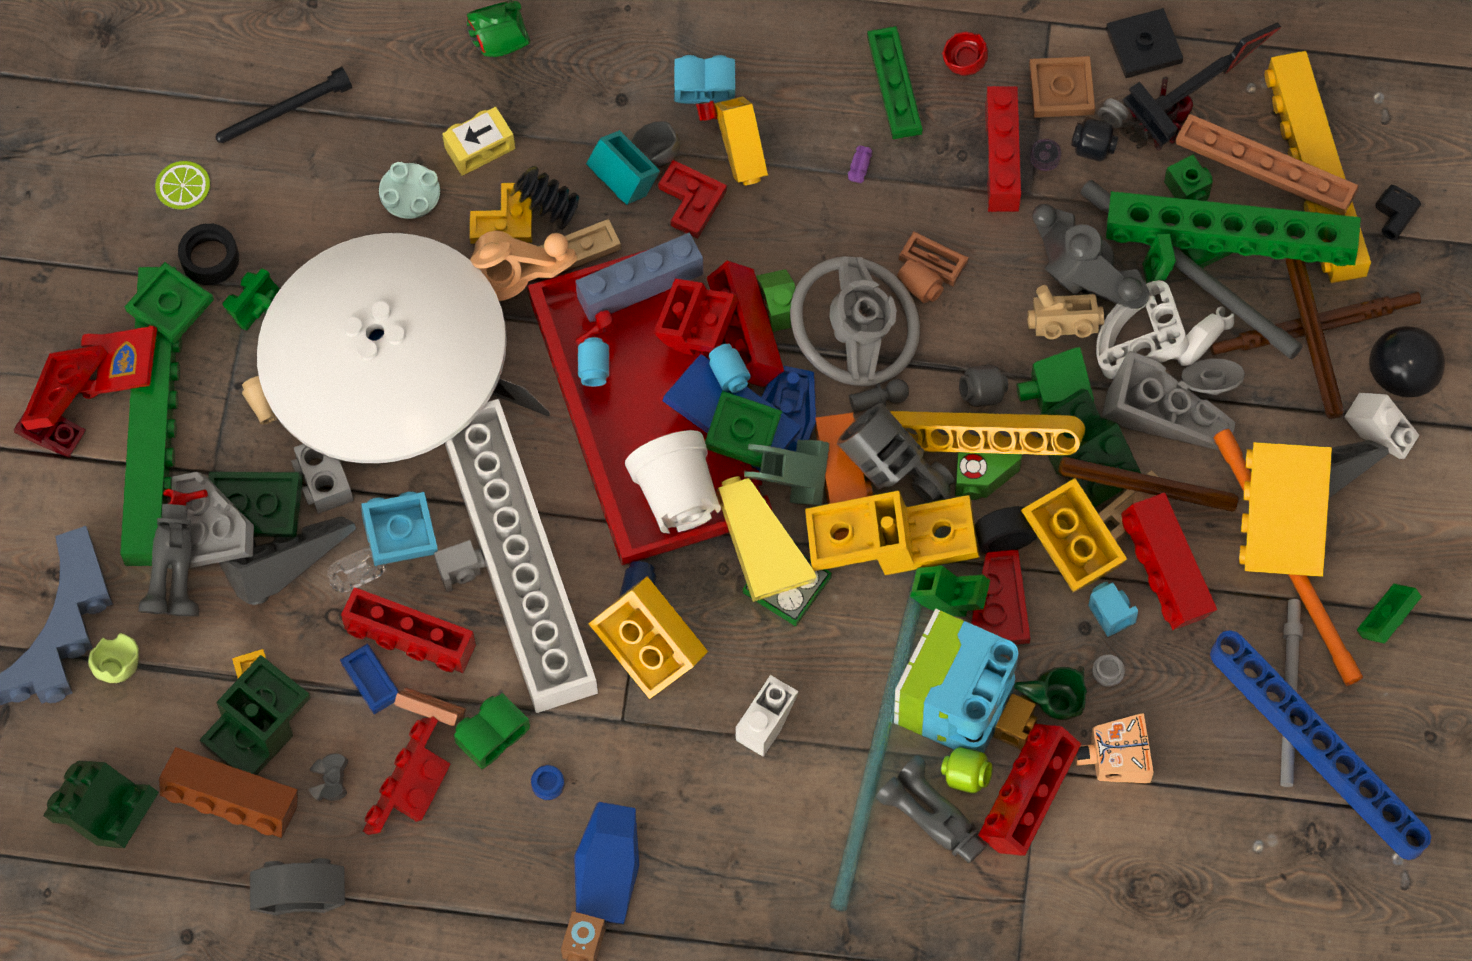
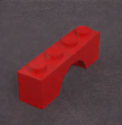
[985,86,1021,212]

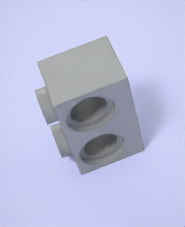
[291,444,354,514]

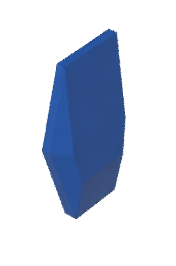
[751,366,816,468]
[574,802,639,924]

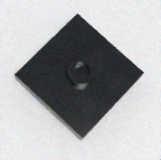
[1106,8,1184,78]

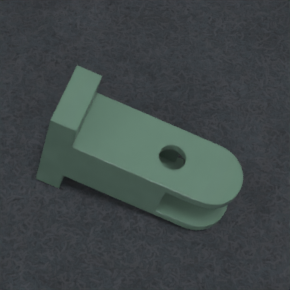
[744,440,830,506]

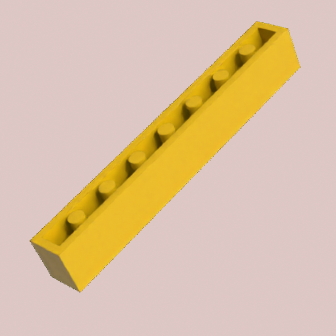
[1264,51,1371,283]

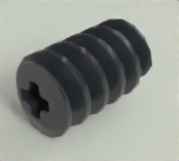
[510,166,579,230]

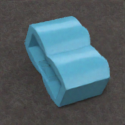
[674,55,735,104]

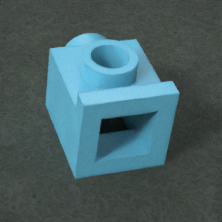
[1088,582,1139,637]

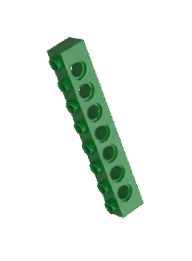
[1106,191,1361,266]

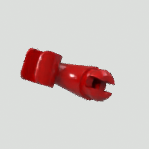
[696,100,721,121]

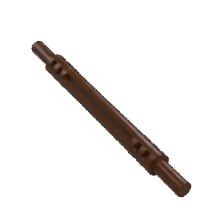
[1210,292,1421,356]

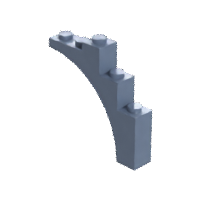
[0,526,113,705]

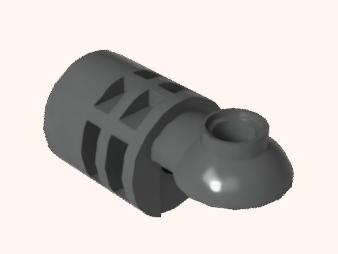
[837,403,955,503]

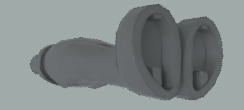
[138,504,199,616]
[876,755,987,863]

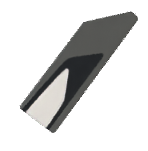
[492,378,550,416]

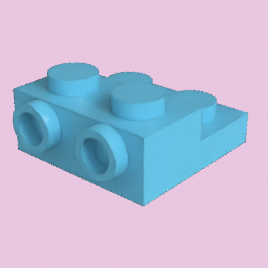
[361,492,438,566]

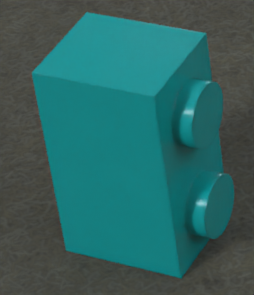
[586,130,660,205]

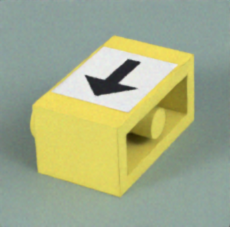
[442,107,515,176]

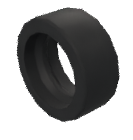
[178,223,239,285]
[975,506,1038,553]

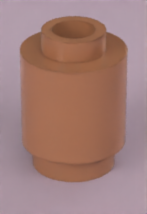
[897,259,944,303]

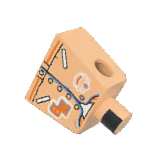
[1075,713,1154,783]

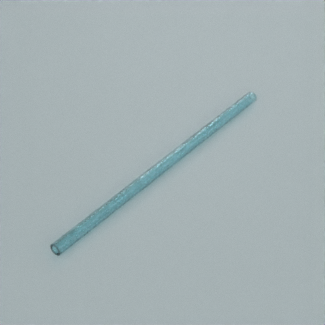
[830,527,942,911]

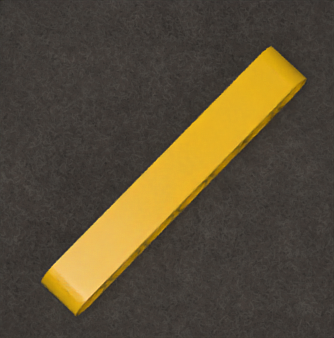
[890,411,1085,455]

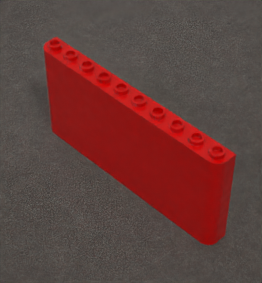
[527,249,772,566]

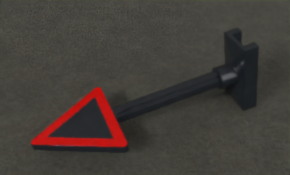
[1123,22,1281,147]

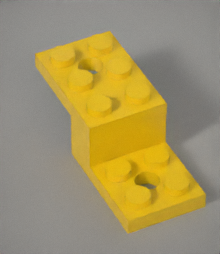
[805,491,979,575]

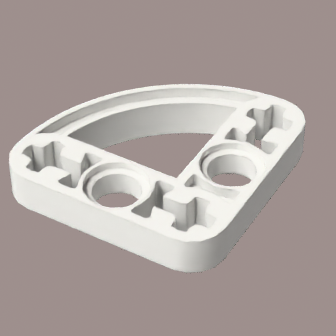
[1096,280,1189,379]

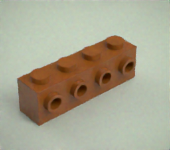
[159,747,298,838]

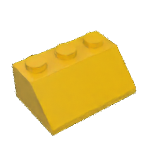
[1021,478,1127,592]
[588,576,708,699]

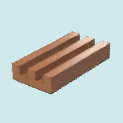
[899,231,968,287]
[394,688,466,726]

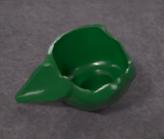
[1014,666,1087,720]

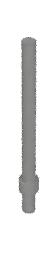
[1280,599,1303,787]

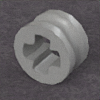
[1097,98,1129,128]

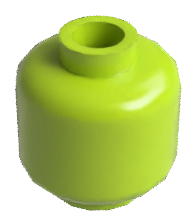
[941,747,993,793]

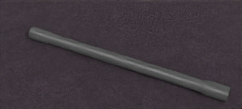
[1081,180,1303,359]

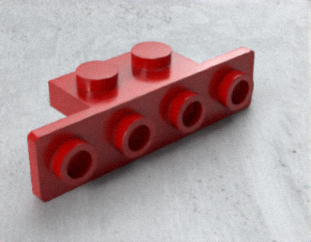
[363,716,451,835]

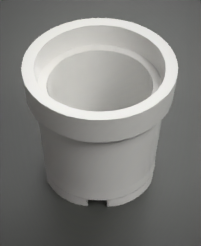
[625,430,721,533]

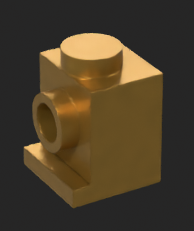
[994,693,1038,750]

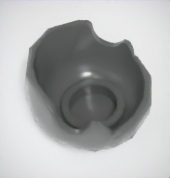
[632,121,681,167]

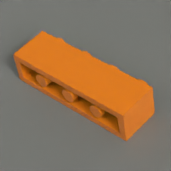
[815,412,873,540]

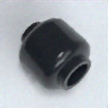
[1071,118,1118,162]

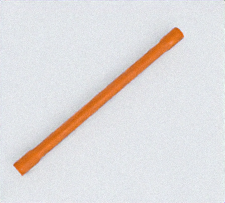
[1213,429,1363,686]

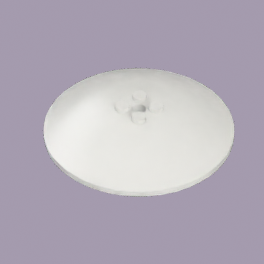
[257,233,507,463]

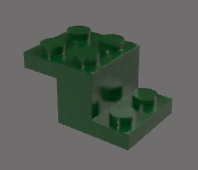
[1037,388,1141,508]
[200,655,311,775]
[43,761,159,848]

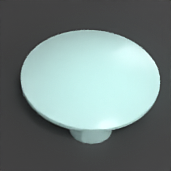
[379,162,440,219]

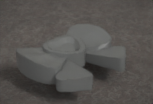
[309,754,348,801]

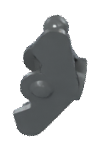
[1033,204,1150,309]

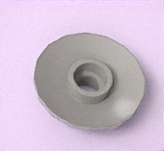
[1181,358,1245,395]

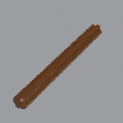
[1285,258,1344,419]
[1058,457,1239,512]

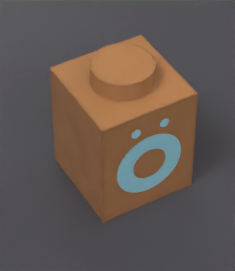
[561,911,606,961]

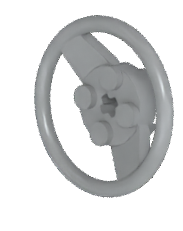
[790,256,920,386]

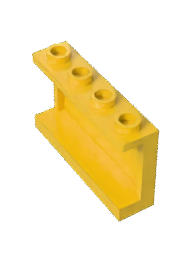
[1239,442,1332,577]

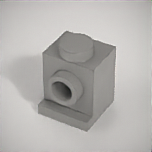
[434,540,486,592]

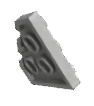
[168,472,254,569]

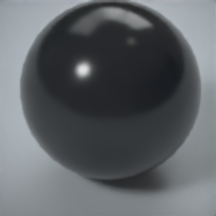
[1369,326,1445,397]

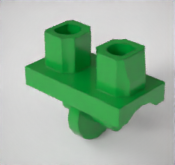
[222,268,280,331]

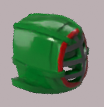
[466,0,530,57]

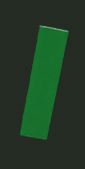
[867,26,923,139]

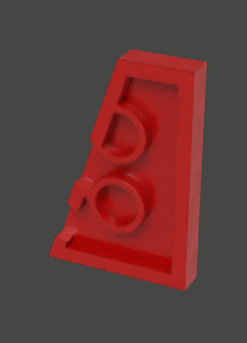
[21,345,108,430]
[971,550,1031,645]

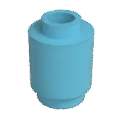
[578,337,609,387]
[708,344,751,393]

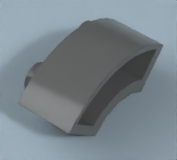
[250,858,345,916]

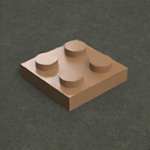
[1029,56,1095,118]

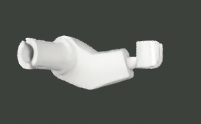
[1156,306,1234,366]

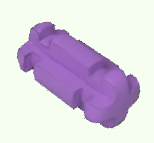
[848,145,872,183]

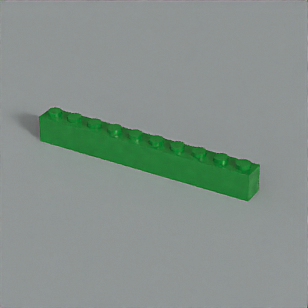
[120,267,182,566]

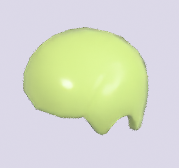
[88,633,139,683]

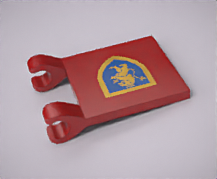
[79,326,157,399]

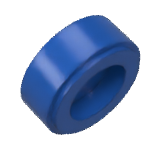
[531,765,564,800]

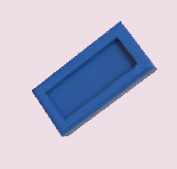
[340,643,399,714]

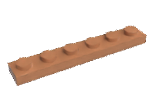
[1176,114,1359,216]

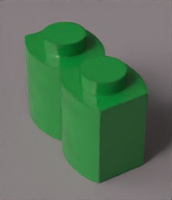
[454,693,530,770]

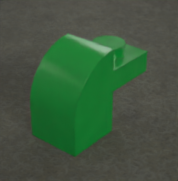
[910,566,990,617]

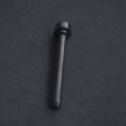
[215,66,352,143]

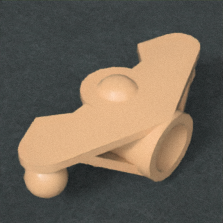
[470,231,577,301]

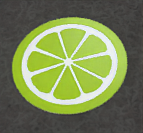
[155,161,210,209]

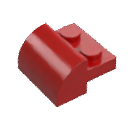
[654,279,738,356]

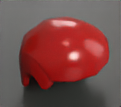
[942,31,988,76]

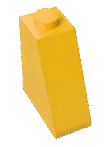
[714,96,768,185]

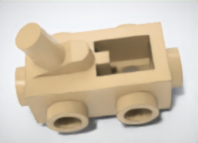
[1027,285,1104,339]

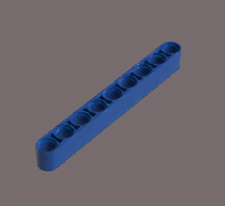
[1210,630,1431,860]

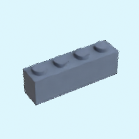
[576,232,703,323]

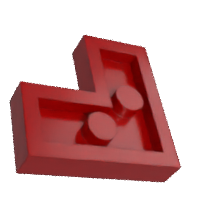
[658,160,727,239]

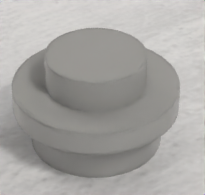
[1092,655,1125,687]

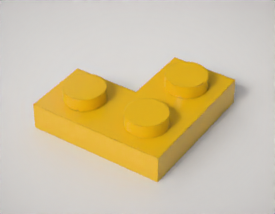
[470,183,532,244]

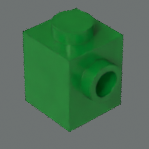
[1164,154,1213,201]

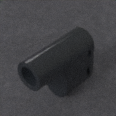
[1375,184,1421,240]

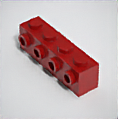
[707,260,784,387]
[1121,492,1217,631]
[341,587,476,673]
[978,724,1081,856]

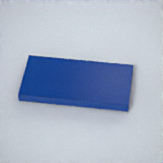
[662,354,802,471]

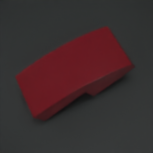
[14,412,86,457]

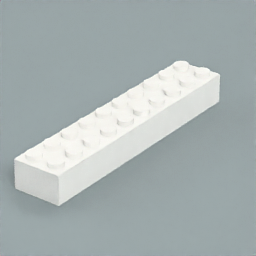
[445,399,598,713]

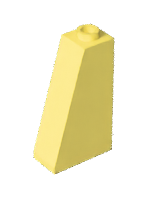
[716,476,817,602]

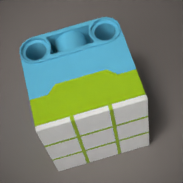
[894,609,1019,753]

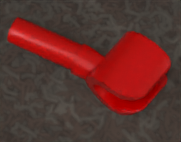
[575,310,615,345]
[163,489,208,506]

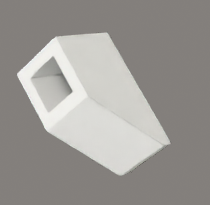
[1344,393,1419,459]
[736,675,798,757]

